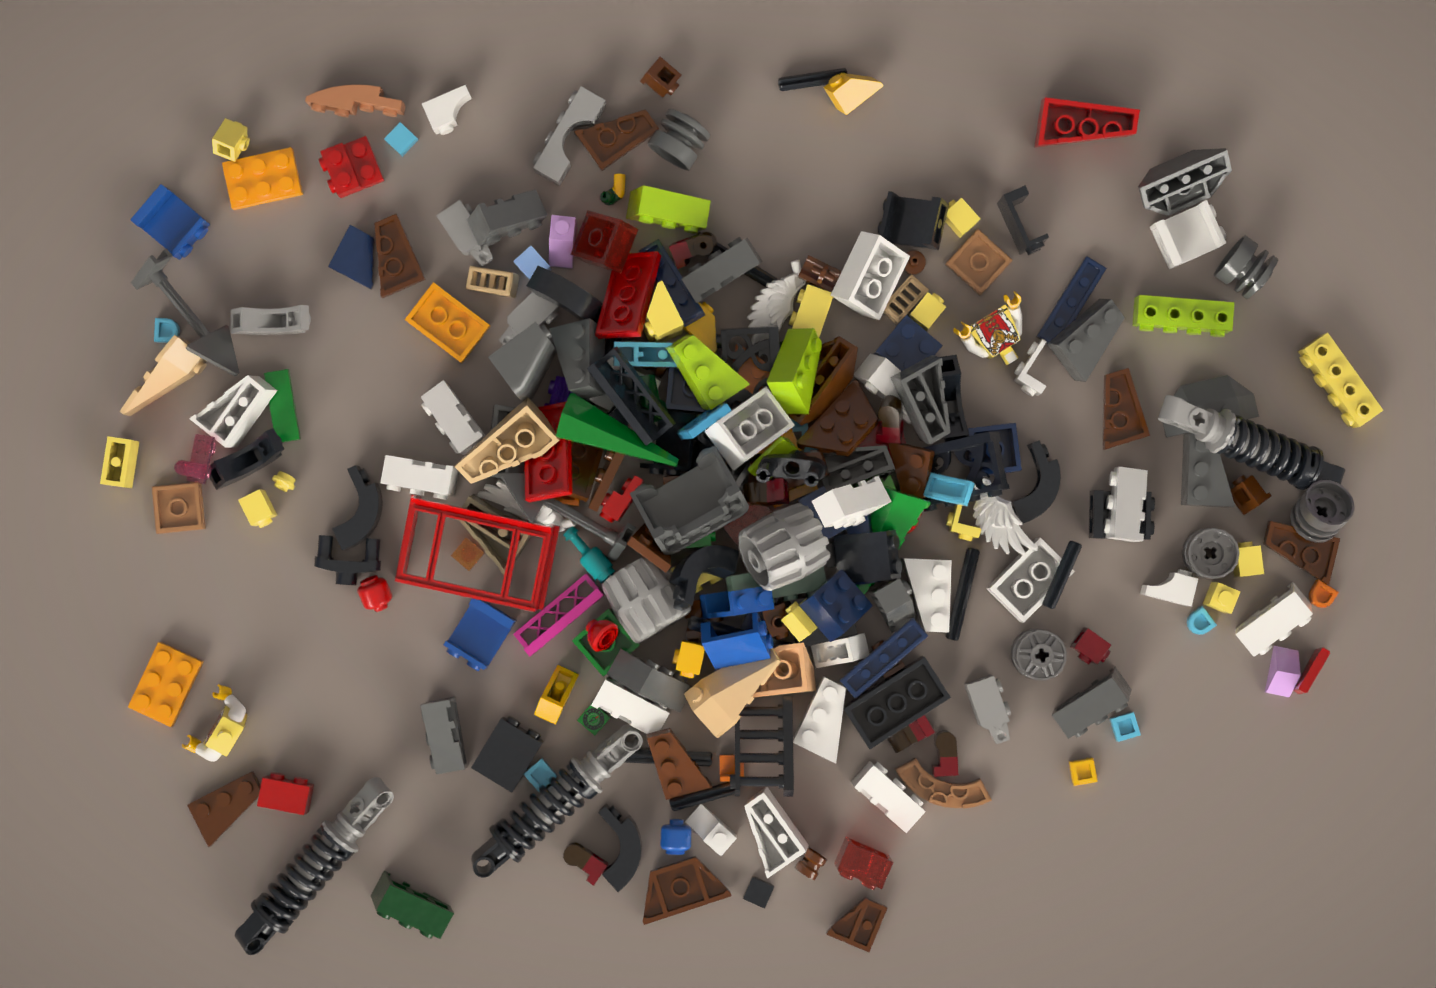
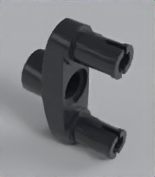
[756,450,827,487]
[314,535,381,585]

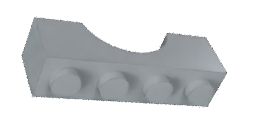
[533,86,607,186]

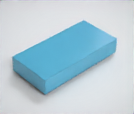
[923,473,975,506]

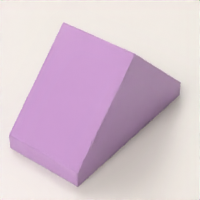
[1265,646,1301,697]

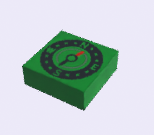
[577,702,611,736]

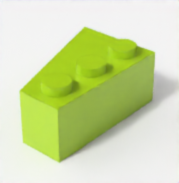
[626,185,711,234]
[767,328,822,414]
[666,335,750,410]

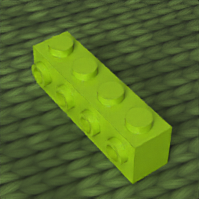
[1132,295,1235,337]

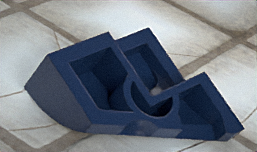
[328,225,374,290]

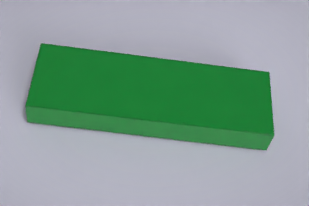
[264,369,301,443]

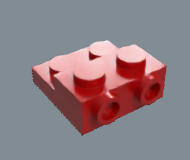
[319,136,385,198]
[599,475,645,523]

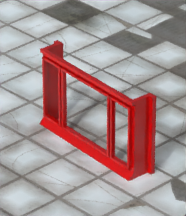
[395,494,560,612]

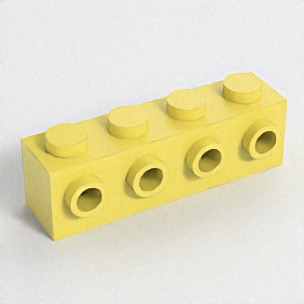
[1298,332,1383,428]

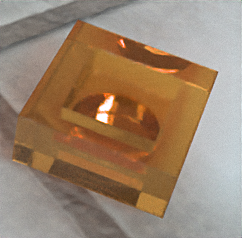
[451,538,485,571]

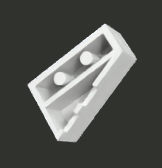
[1235,582,1313,656]

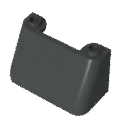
[488,322,557,401]
[630,446,749,555]

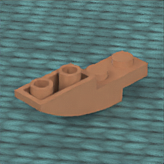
[305,85,406,117]

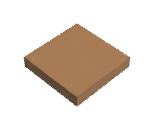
[945,229,1013,296]
[152,482,206,534]

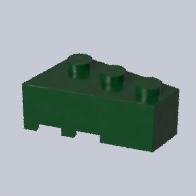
[371,870,454,939]

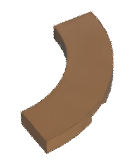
[895,758,992,808]

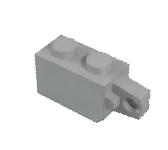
[436,200,494,267]
[499,292,560,345]
[964,675,1011,744]

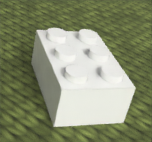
[830,231,910,320]
[704,386,795,470]
[986,537,1075,623]

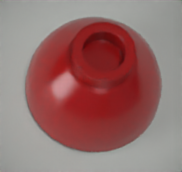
[586,619,618,652]

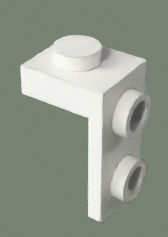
[1014,339,1047,397]

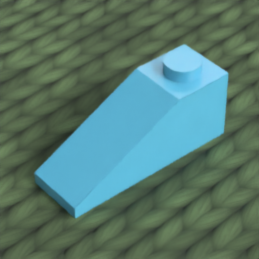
[613,342,677,367]

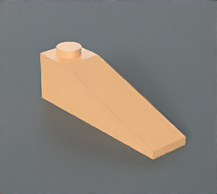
[752,643,816,698]

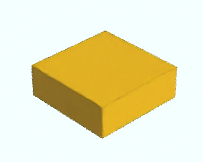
[1069,757,1098,786]

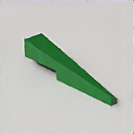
[556,393,679,467]
[856,486,930,595]

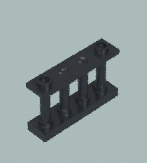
[730,696,794,797]

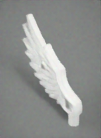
[747,260,806,356]
[965,478,1038,555]
[477,480,577,532]

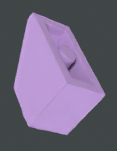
[549,215,577,269]

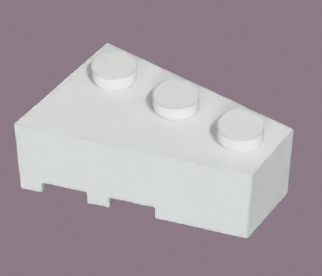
[854,353,911,424]
[189,375,277,448]
[421,380,486,455]
[380,455,459,500]
[1103,467,1148,542]
[812,476,892,529]
[901,558,952,632]
[793,676,846,763]
[591,677,670,734]
[851,761,926,833]
[745,787,809,878]

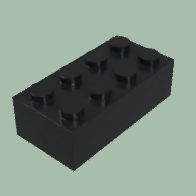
[843,656,951,749]

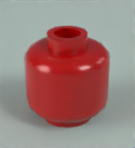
[357,575,393,612]

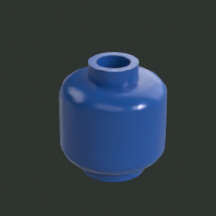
[660,819,692,855]

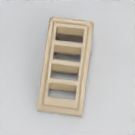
[466,266,519,298]
[883,274,929,325]

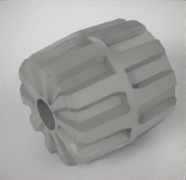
[738,503,831,591]
[602,556,691,643]

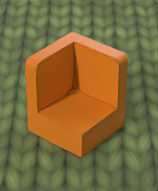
[720,754,744,781]

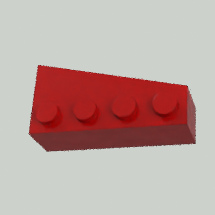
[1034,97,1140,147]

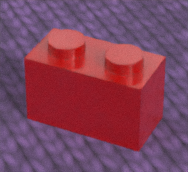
[257,772,314,815]

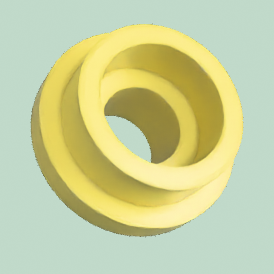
[272,471,296,492]

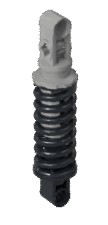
[1158,395,1345,490]
[471,724,643,878]
[235,777,394,955]

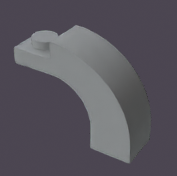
[231,305,311,335]

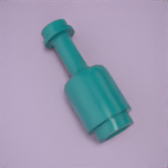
[563,526,615,584]

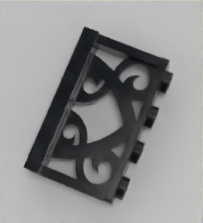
[716,325,780,415]
[922,432,1010,512]

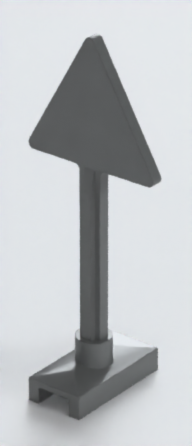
[131,249,239,376]
[501,473,636,562]

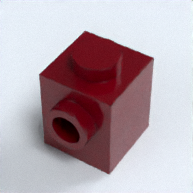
[1070,627,1111,665]

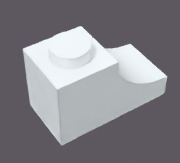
[422,85,472,135]
[1140,569,1198,607]
[811,633,869,668]
[685,804,737,856]

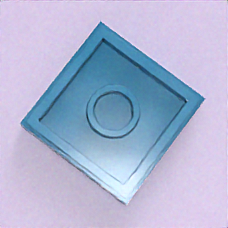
[677,403,732,440]

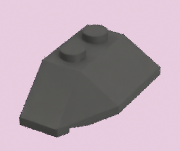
[1138,148,1232,216]
[1162,375,1259,438]

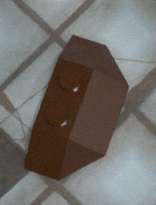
[787,336,858,425]

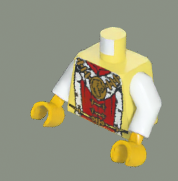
[953,291,1022,365]
[182,684,248,761]

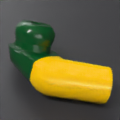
[600,174,626,205]

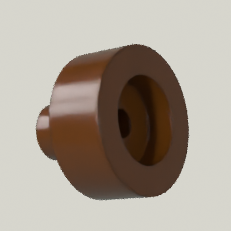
[904,250,926,275]

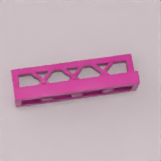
[513,573,604,657]

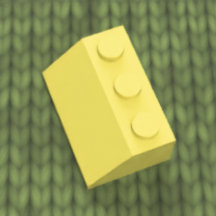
[644,281,684,343]

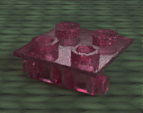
[174,434,216,484]

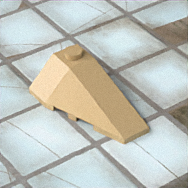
[120,335,207,416]
[454,398,559,484]
[684,648,781,738]

